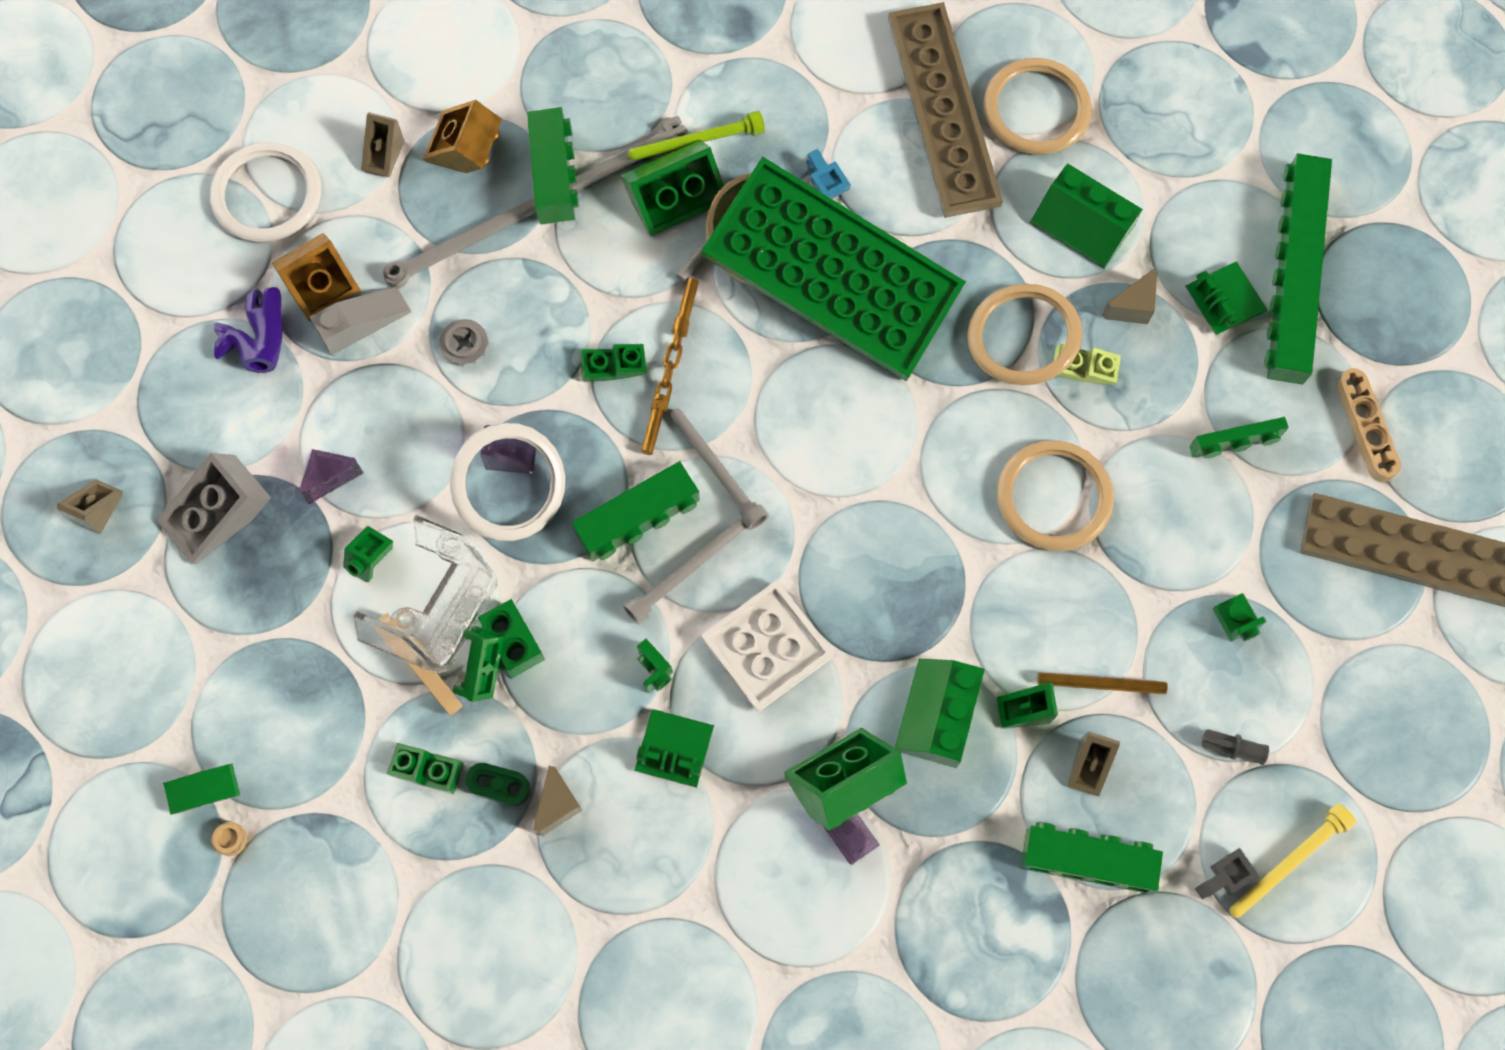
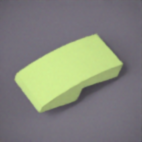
[1054,343,1121,385]

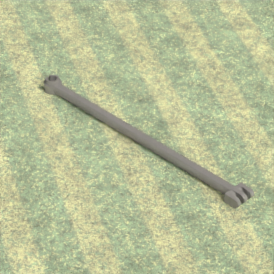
[383,116,688,288]

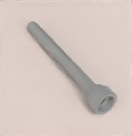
[671,409,769,530]
[623,519,747,625]

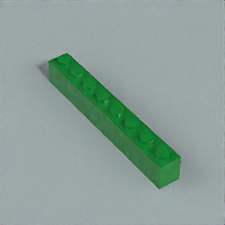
[1264,153,1332,385]

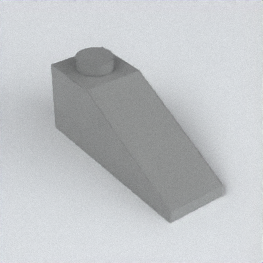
[310,287,411,355]

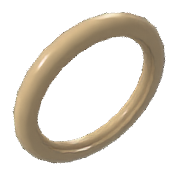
[983,58,1092,155]
[967,283,1083,386]
[997,441,1114,551]

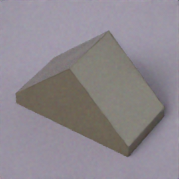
[361,112,404,177]
[1102,269,1157,324]
[57,479,123,534]
[1068,731,1120,796]
[533,766,582,836]

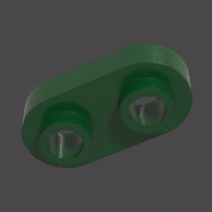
[465,763,531,806]

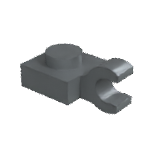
[1195,848,1259,900]

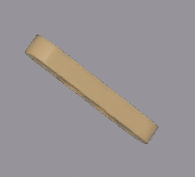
[1336,368,1401,482]
[374,613,463,716]

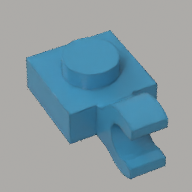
[806,149,851,199]

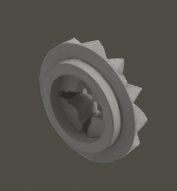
[439,319,489,367]

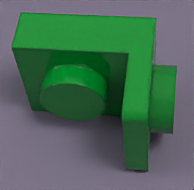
[343,526,393,582]
[1213,593,1267,642]
[636,638,673,693]

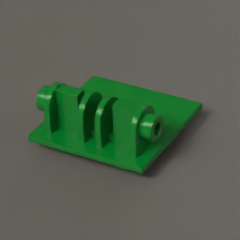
[1185,261,1267,335]
[634,709,714,788]

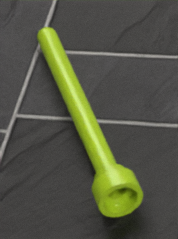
[628,110,765,160]

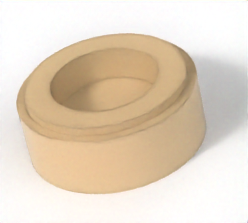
[211,822,248,856]

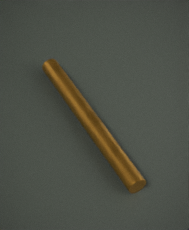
[1037,672,1168,694]

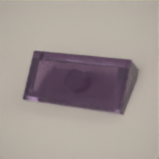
[824,814,880,865]

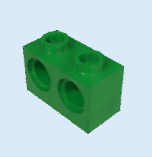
[477,599,545,679]

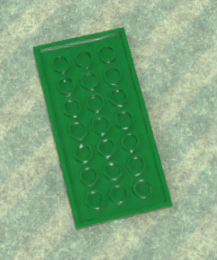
[700,156,966,381]

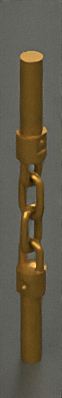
[641,278,699,455]

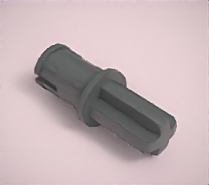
[1201,729,1269,765]

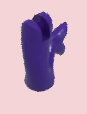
[214,287,282,373]

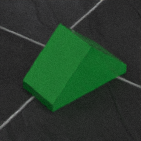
[997,682,1058,729]

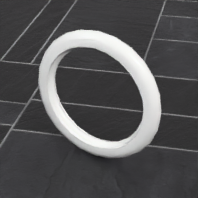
[210,142,321,243]
[450,423,565,541]

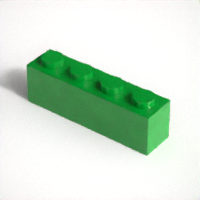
[527,107,579,225]
[571,461,700,562]
[1020,822,1163,894]

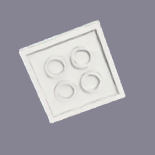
[701,580,835,713]

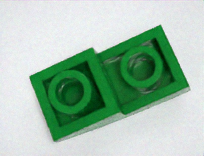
[580,344,647,382]
[386,743,464,794]
[163,763,240,815]

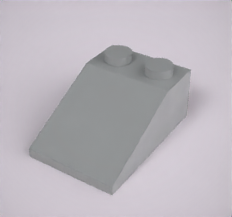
[157,453,271,564]

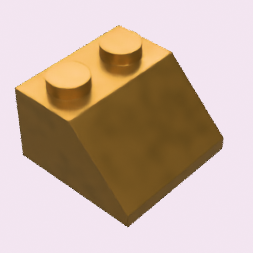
[423,99,502,173]
[271,233,361,321]

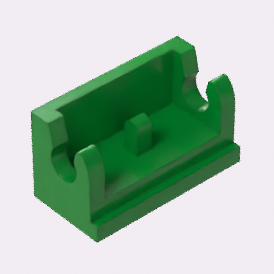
[453,626,504,702]

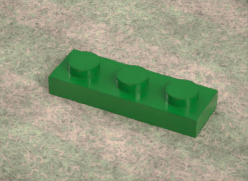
[1189,417,1289,459]

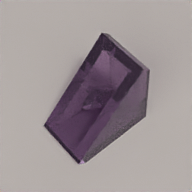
[480,425,536,474]
[299,449,364,504]

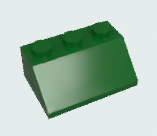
[621,140,724,236]
[1030,163,1143,269]
[895,658,985,768]
[784,728,907,830]

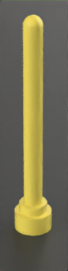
[1229,803,1356,918]

